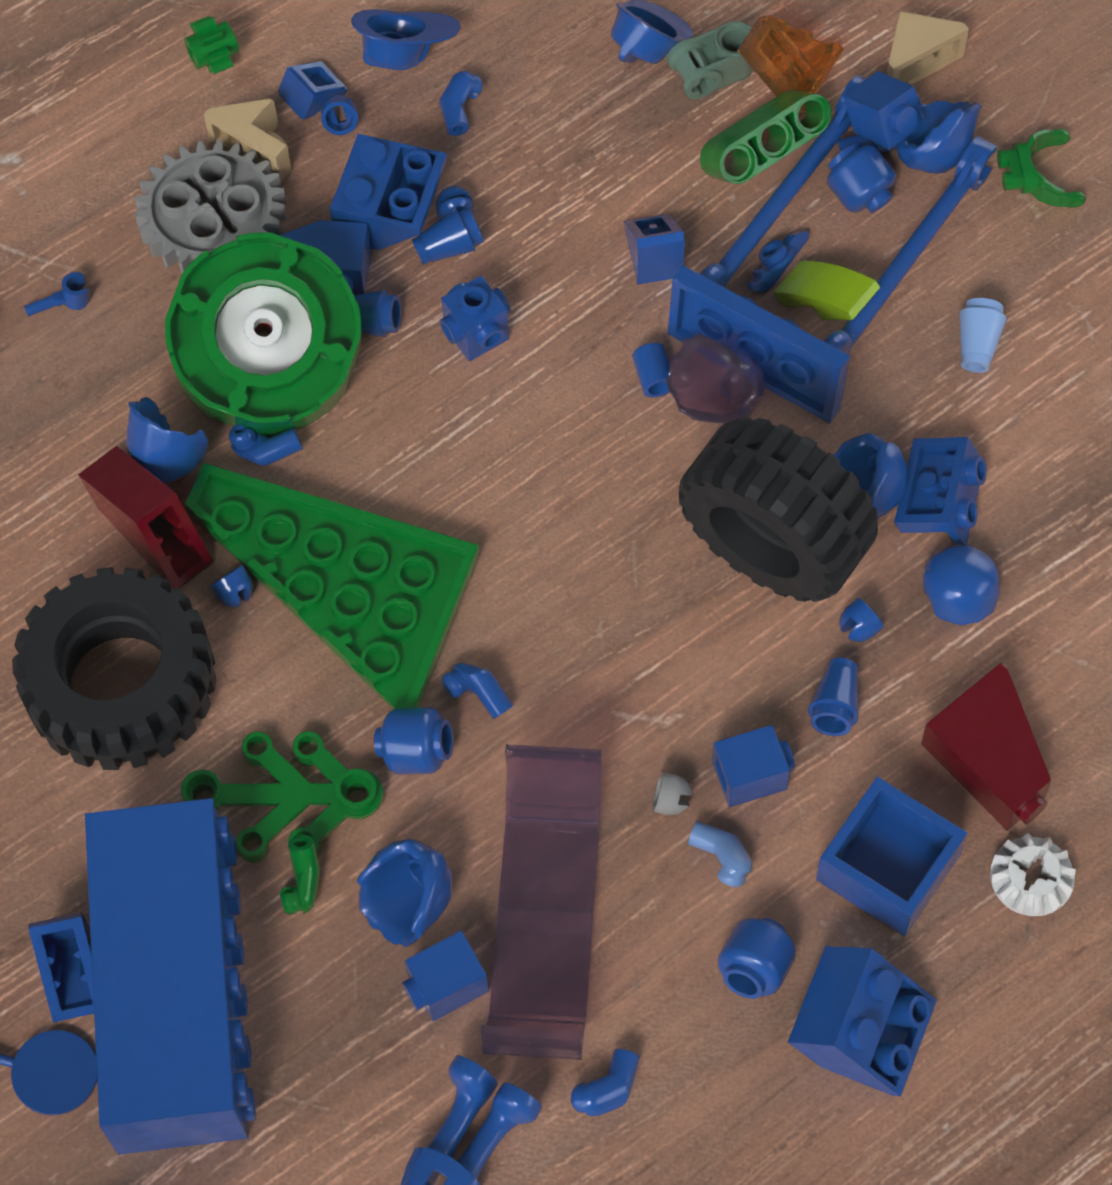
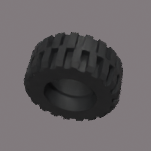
[679,417,878,602]
[12,567,216,770]

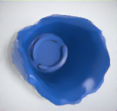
[896,101,982,174]
[126,397,209,483]
[834,432,909,519]
[357,839,453,948]

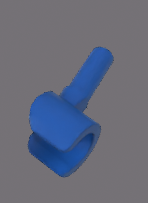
[24,272,89,317]

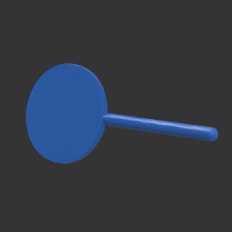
[0,1030,97,1115]

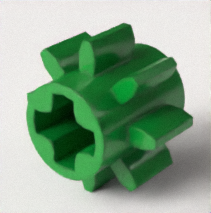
[184,16,239,75]

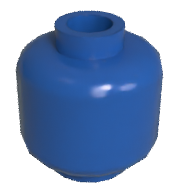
[827,143,897,214]
[374,707,454,775]
[718,918,796,999]

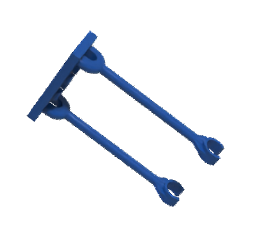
[668,75,998,423]

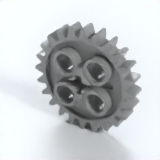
[134,140,287,274]

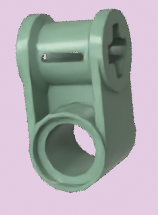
[666,21,756,100]

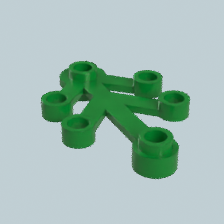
[181,731,383,863]

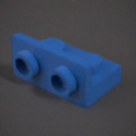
[894,437,987,545]

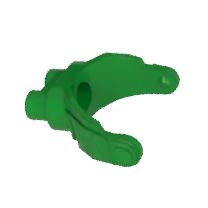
[997,129,1086,208]

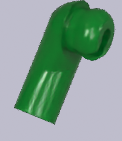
[279,835,321,915]

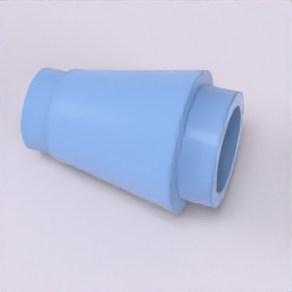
[959,298,1007,373]

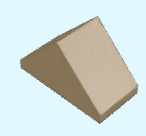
[887,11,969,85]

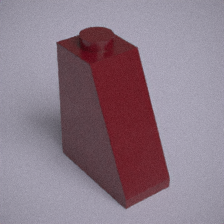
[78,446,213,589]
[921,663,1051,831]

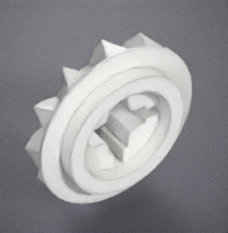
[990,833,1076,916]

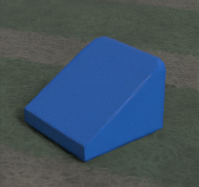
[278,61,348,120]

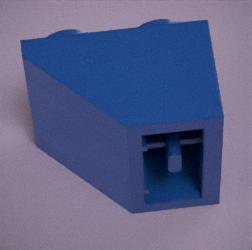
[330,134,447,250]
[788,946,937,1097]

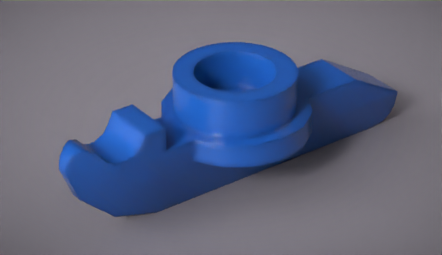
[748,231,809,292]

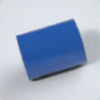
[632,343,676,397]

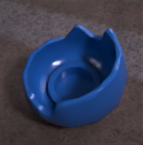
[923,545,1000,625]

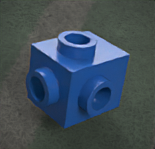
[439,275,511,362]

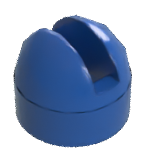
[321,95,358,135]
[436,186,474,220]
[209,565,253,607]
[839,597,884,642]

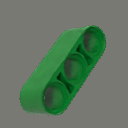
[700,90,832,184]

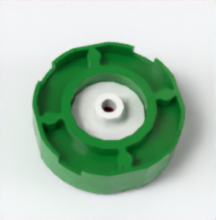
[165,232,361,435]

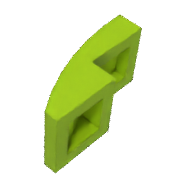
[773,261,880,320]

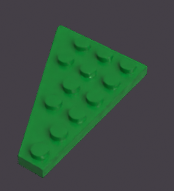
[185,463,480,709]

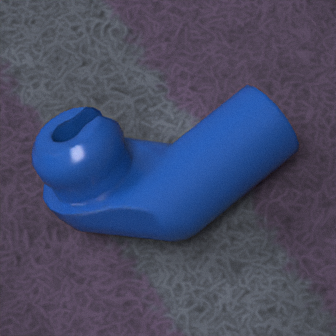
[229,425,303,466]

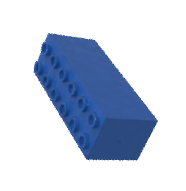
[85,798,256,1155]

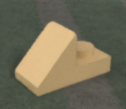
[203,99,292,184]

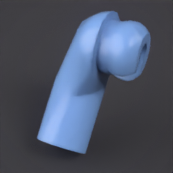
[688,821,752,887]

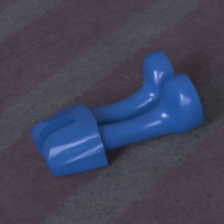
[401,1055,542,1185]

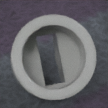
[652,772,693,815]

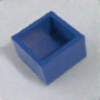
[816,777,967,937]

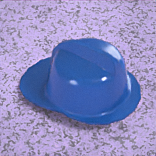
[611,0,694,64]
[351,9,461,70]

